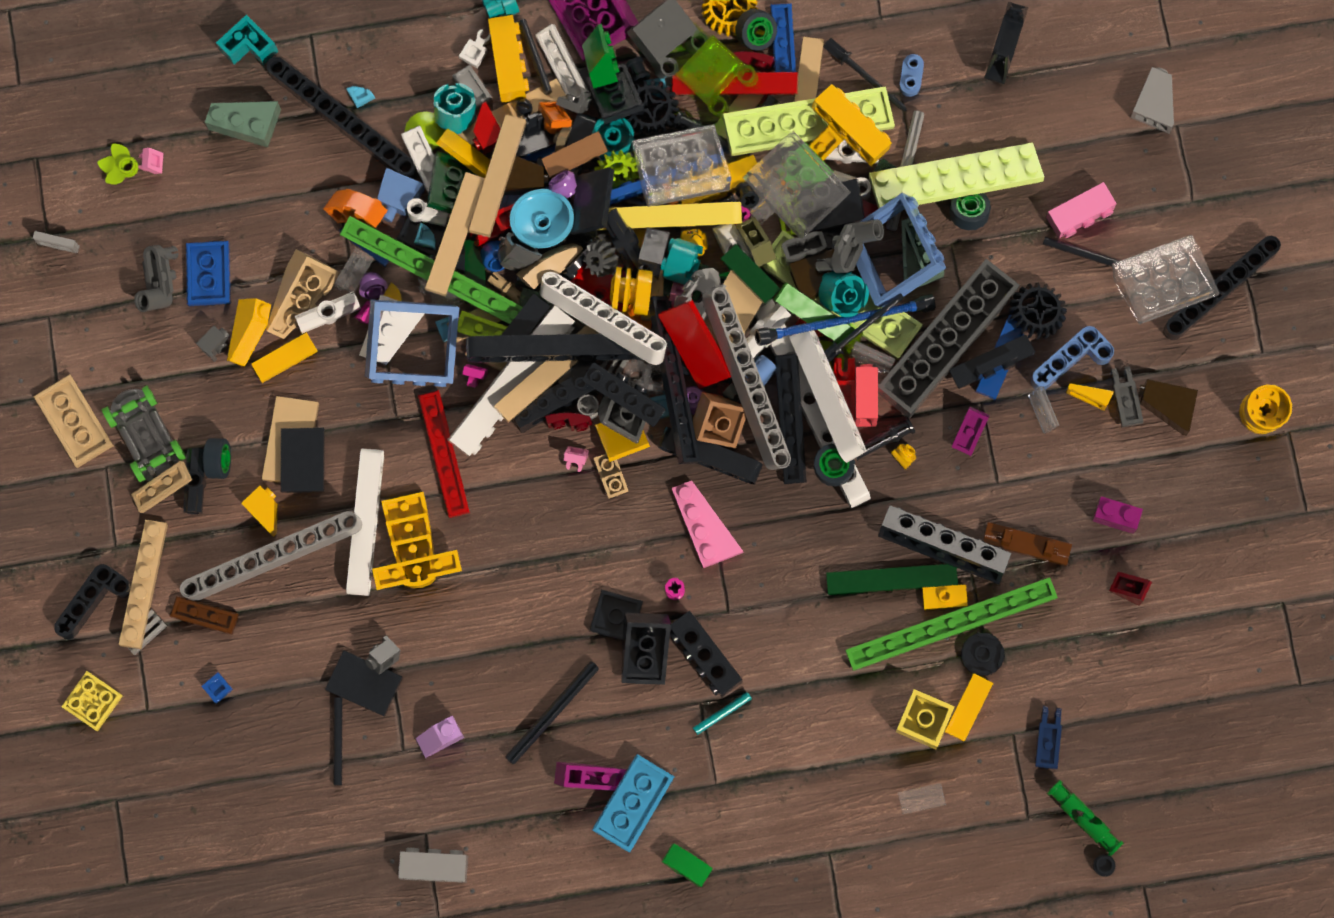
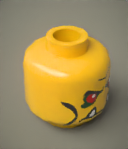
[680,229,708,256]

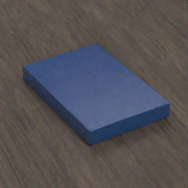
[186,241,231,306]

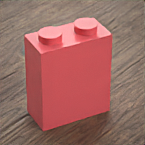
[855,364,878,427]

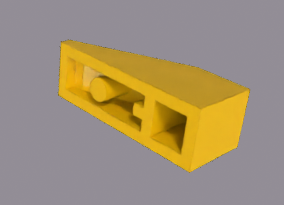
[227,298,271,366]

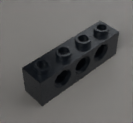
[513,370,597,433]
[670,611,743,698]

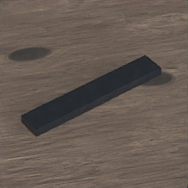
[775,354,807,484]

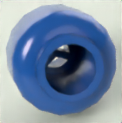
[480,240,505,272]

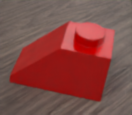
[472,102,501,155]

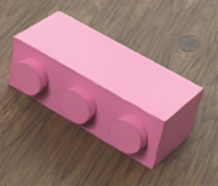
[1046,182,1117,239]

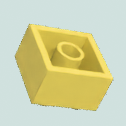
[896,689,954,750]

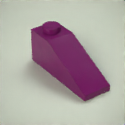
[554,762,627,791]

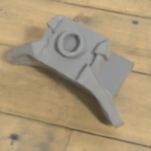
[674,268,726,320]

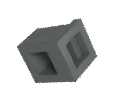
[196,326,231,362]
[365,636,400,675]

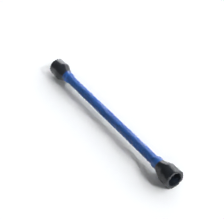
[754,294,936,346]

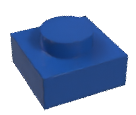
[202,672,233,704]

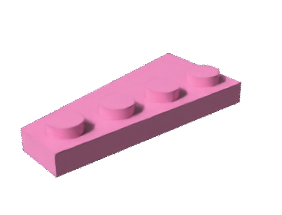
[672,480,743,568]

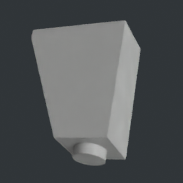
[1130,67,1174,134]

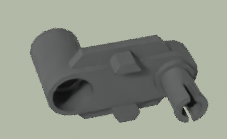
[816,219,884,274]
[134,245,178,312]

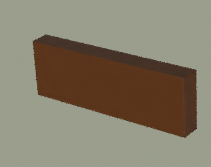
[170,596,239,635]

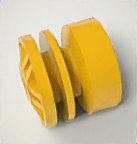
[610,267,653,316]
[1239,384,1292,434]

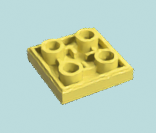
[61,671,123,731]

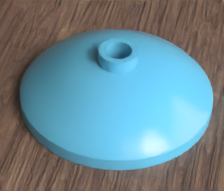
[510,189,574,248]

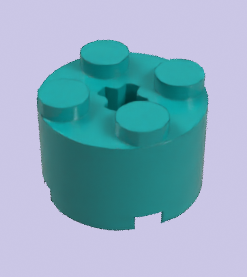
[433,83,476,134]
[592,118,635,160]
[661,238,703,285]
[819,270,869,317]

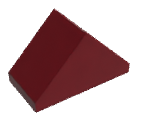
[1109,572,1152,606]

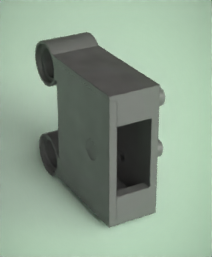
[627,0,709,79]

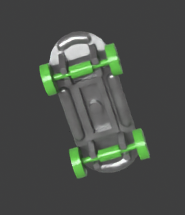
[102,385,186,482]

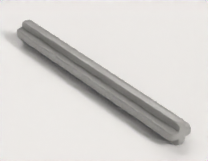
[886,111,924,231]

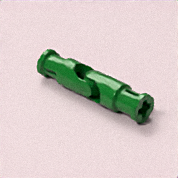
[1047,780,1124,857]

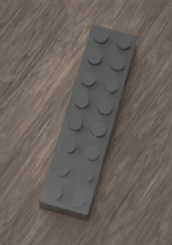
[878,259,1020,419]

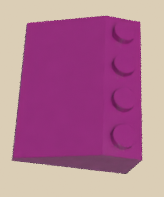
[549,0,638,61]

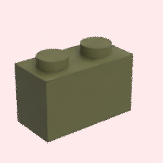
[736,217,776,267]

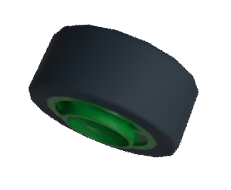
[735,9,777,51]
[949,193,991,231]
[203,438,231,479]
[814,443,855,486]

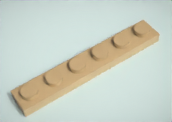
[119,520,168,650]

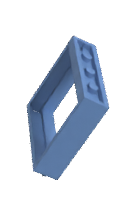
[856,193,946,308]
[365,300,459,387]

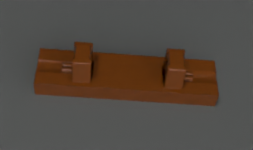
[983,522,1072,566]

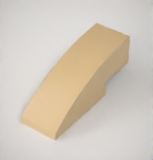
[516,243,583,289]

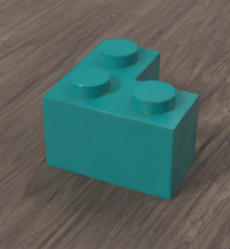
[216,15,278,65]

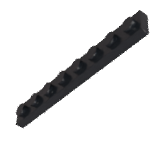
[649,296,700,464]

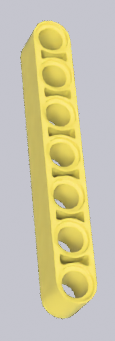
[598,202,742,230]

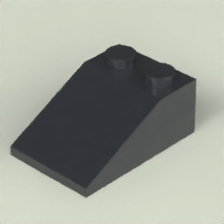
[621,613,671,685]

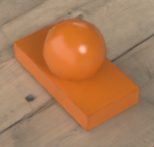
[538,101,572,134]

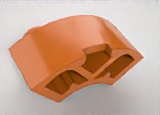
[323,189,388,228]

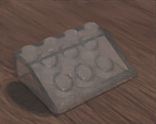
[632,125,731,207]
[742,130,851,238]
[1112,235,1219,324]

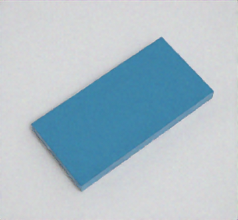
[592,754,674,853]

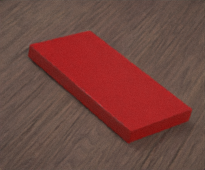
[658,300,731,389]

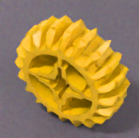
[702,0,758,37]

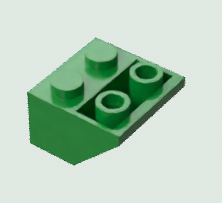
[582,24,620,88]

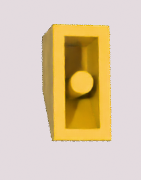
[241,486,278,537]

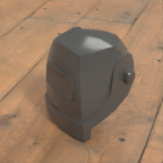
[498,232,542,271]

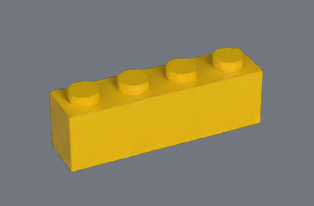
[488,15,529,103]
[812,84,892,166]
[675,155,763,204]

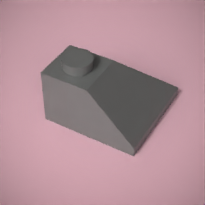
[597,394,646,444]

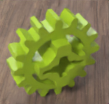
[594,150,640,190]

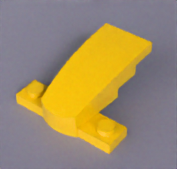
[372,492,462,590]

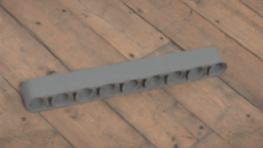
[702,287,791,470]
[180,511,362,601]

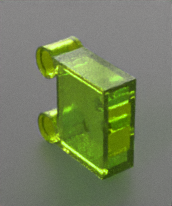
[675,34,758,118]

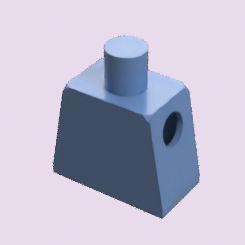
[377,168,425,223]

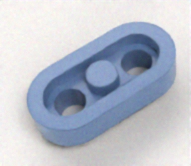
[900,54,924,97]

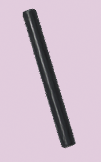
[505,661,599,765]

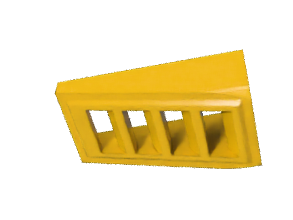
[1066,384,1114,410]

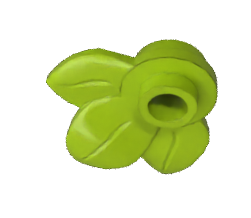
[97,144,139,185]

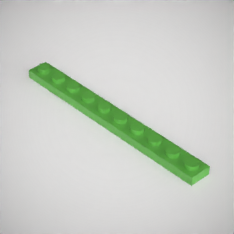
[340,216,523,324]
[845,577,1058,671]

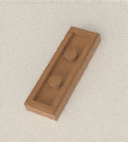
[542,131,608,179]

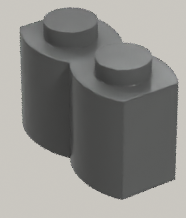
[781,231,827,266]

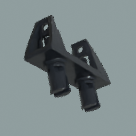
[984,1,1029,84]

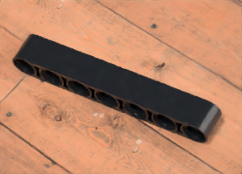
[1163,235,1281,340]

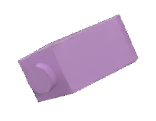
[416,716,464,758]

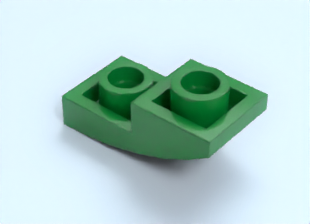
[661,843,713,887]

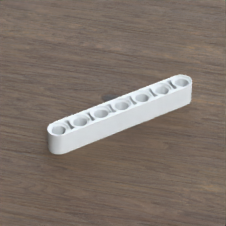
[540,272,667,365]
[790,331,866,463]
[346,448,384,596]

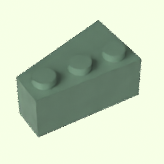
[205,101,281,147]
[901,218,944,288]

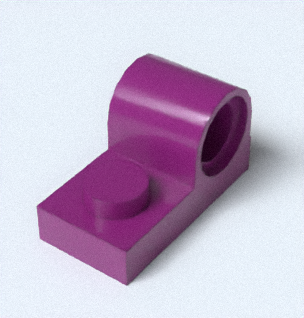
[952,406,990,456]

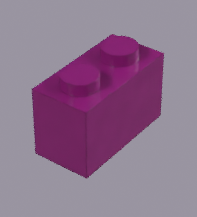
[1092,496,1143,534]

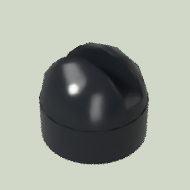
[516,99,533,117]

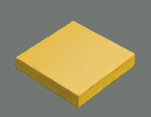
[595,423,650,462]

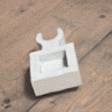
[459,29,491,68]

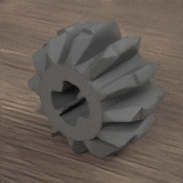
[582,240,619,277]

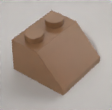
[692,392,746,448]

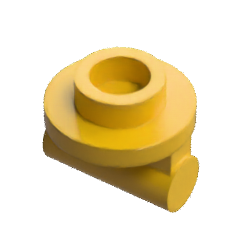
[891,444,916,469]

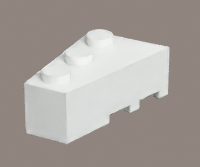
[359,295,425,365]

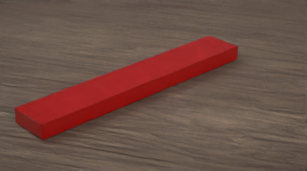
[672,72,798,95]
[418,390,470,518]

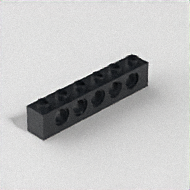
[878,505,1011,584]

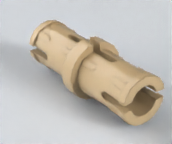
[488,272,528,306]

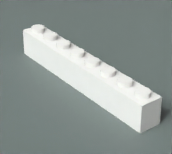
[447,305,575,456]

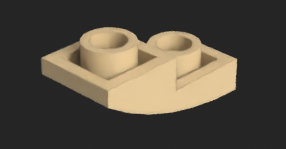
[594,453,629,499]

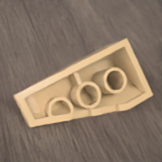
[266,249,340,339]

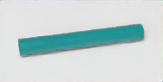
[693,692,752,735]

